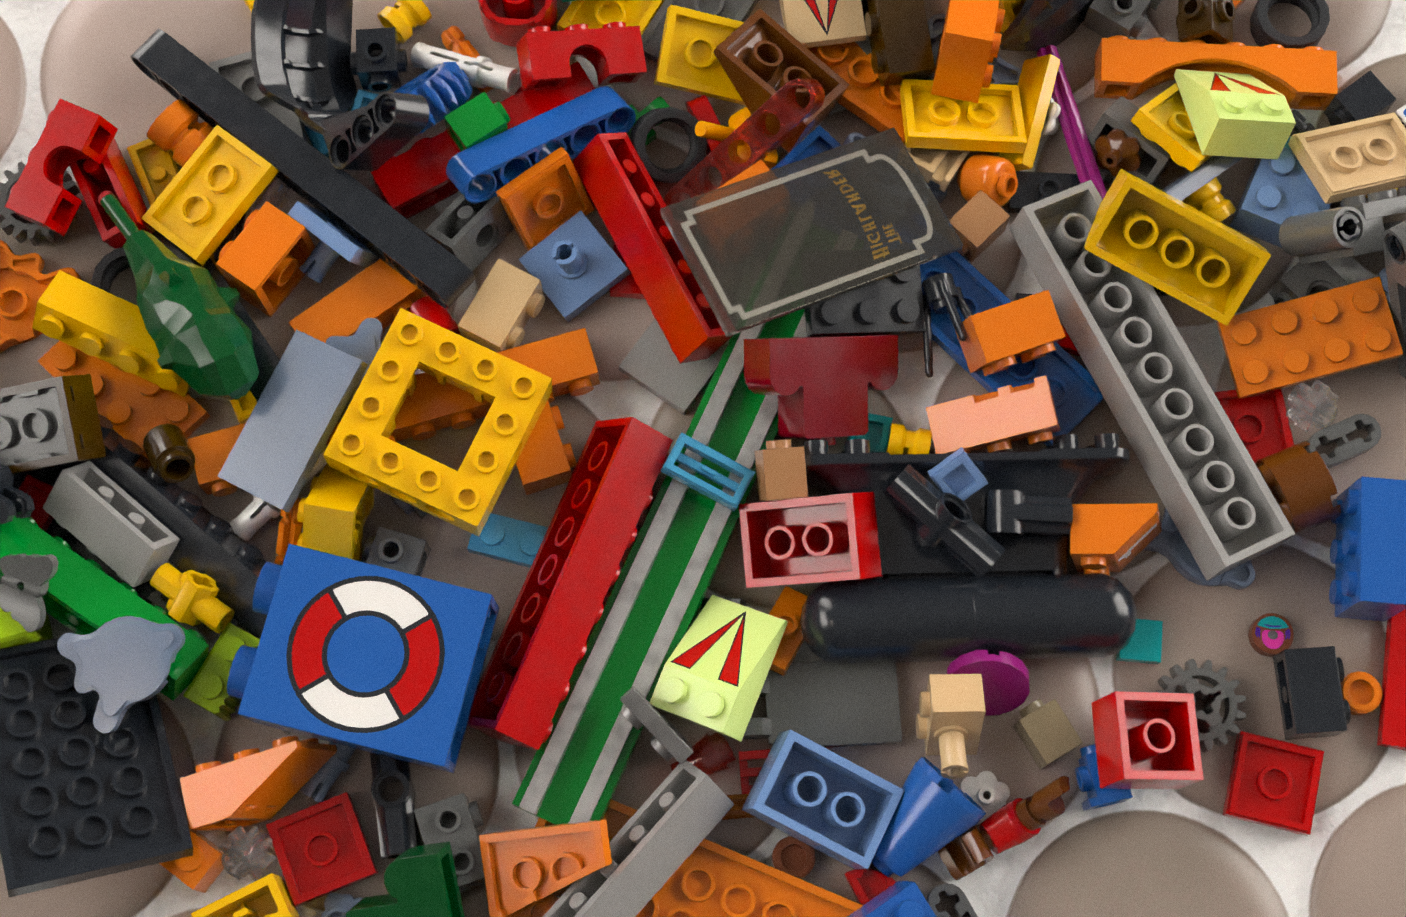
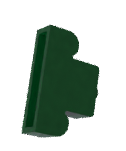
[346,841,465,917]

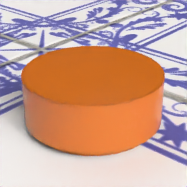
[1340,671,1382,715]

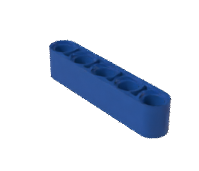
[446,86,636,203]

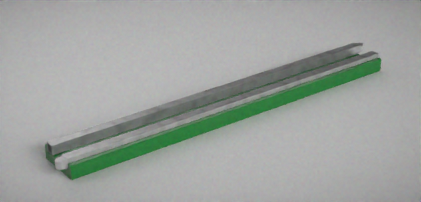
[512,202,864,825]

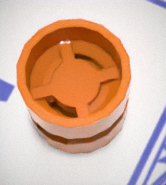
[147,99,214,168]

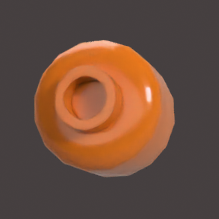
[957,153,1018,207]

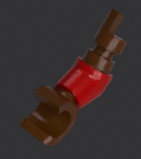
[938,776,1070,880]

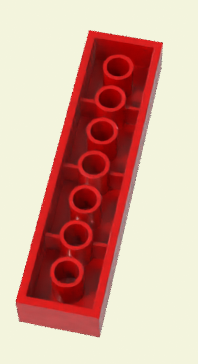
[467,417,673,750]

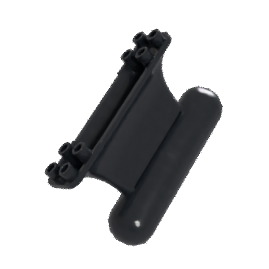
[800,433,1138,664]

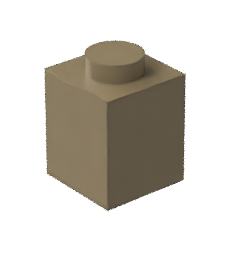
[1013,699,1083,770]

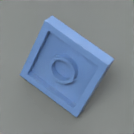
[288,201,380,283]
[518,210,631,322]

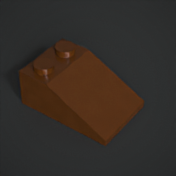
[713,9,849,153]

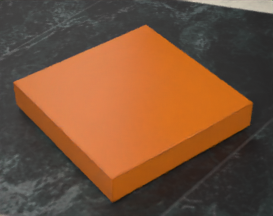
[496,147,595,251]

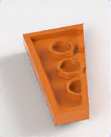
[807,42,905,147]

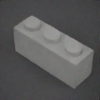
[43,461,180,587]

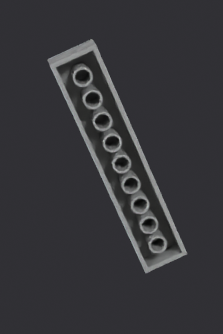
[1009,180,1295,581]

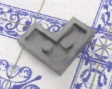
[620,686,693,764]

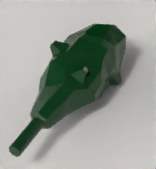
[100,194,259,400]

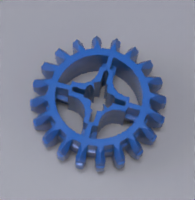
[394,62,473,136]

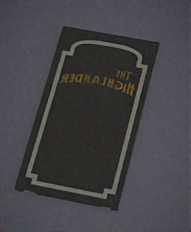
[660,128,964,337]

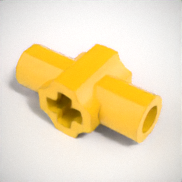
[150,563,235,633]

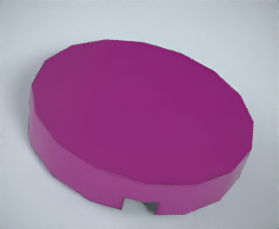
[946,650,1030,716]

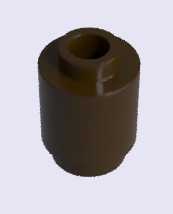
[143,424,195,483]

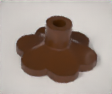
[1095,128,1142,177]

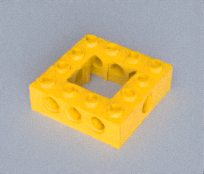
[323,308,552,537]

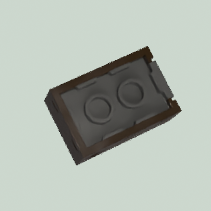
[0,374,106,475]

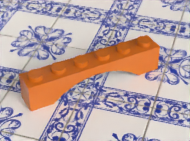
[1094,35,1338,111]

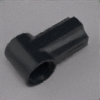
[986,490,1073,536]

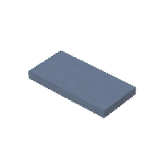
[218,329,368,513]

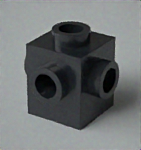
[350,27,408,92]

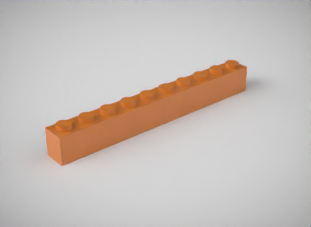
[187,328,600,497]

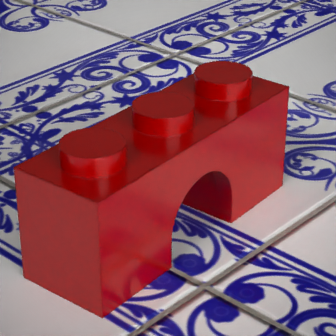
[516,22,647,91]
[5,98,118,236]

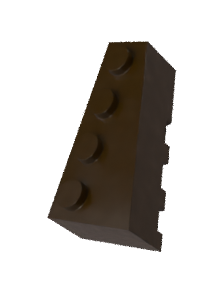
[861,0,935,86]

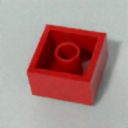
[1091,691,1204,790]

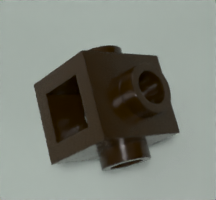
[1176,0,1236,44]

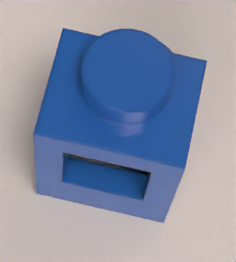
[1075,744,1133,811]

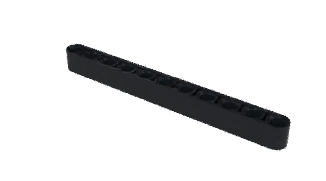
[130,28,475,309]

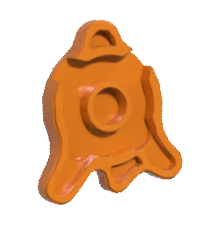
[0,240,81,353]

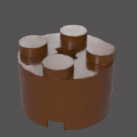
[1256,441,1341,536]

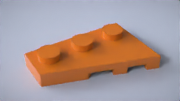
[479,819,612,917]

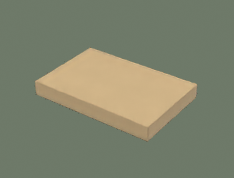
[1288,112,1406,204]

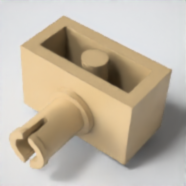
[916,674,986,779]

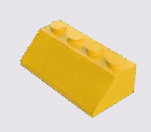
[1084,169,1271,326]

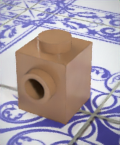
[944,190,1010,262]
[754,439,808,501]

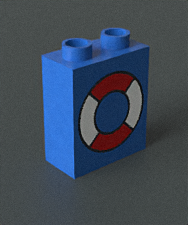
[227,544,499,774]

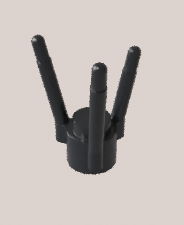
[922,273,973,378]

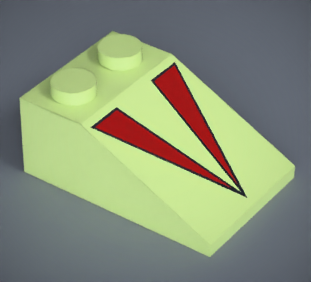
[1174,69,1296,160]
[649,595,788,742]

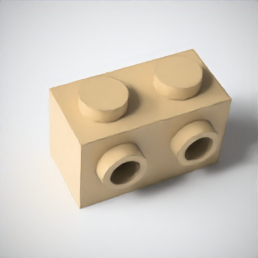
[457,258,545,352]

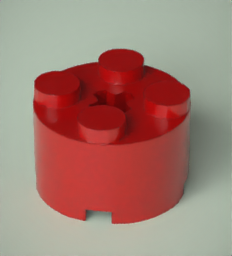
[478,0,558,47]

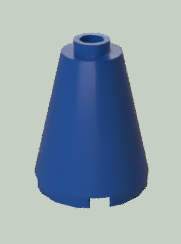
[871,757,986,877]

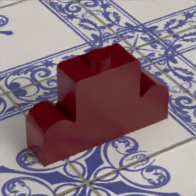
[743,335,899,445]

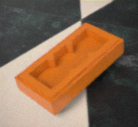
[769,586,808,676]

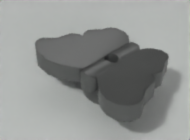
[0,553,59,632]

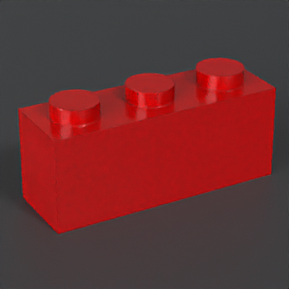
[70,139,156,249]

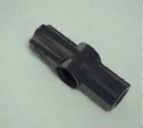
[883,464,1005,578]
[370,752,419,860]

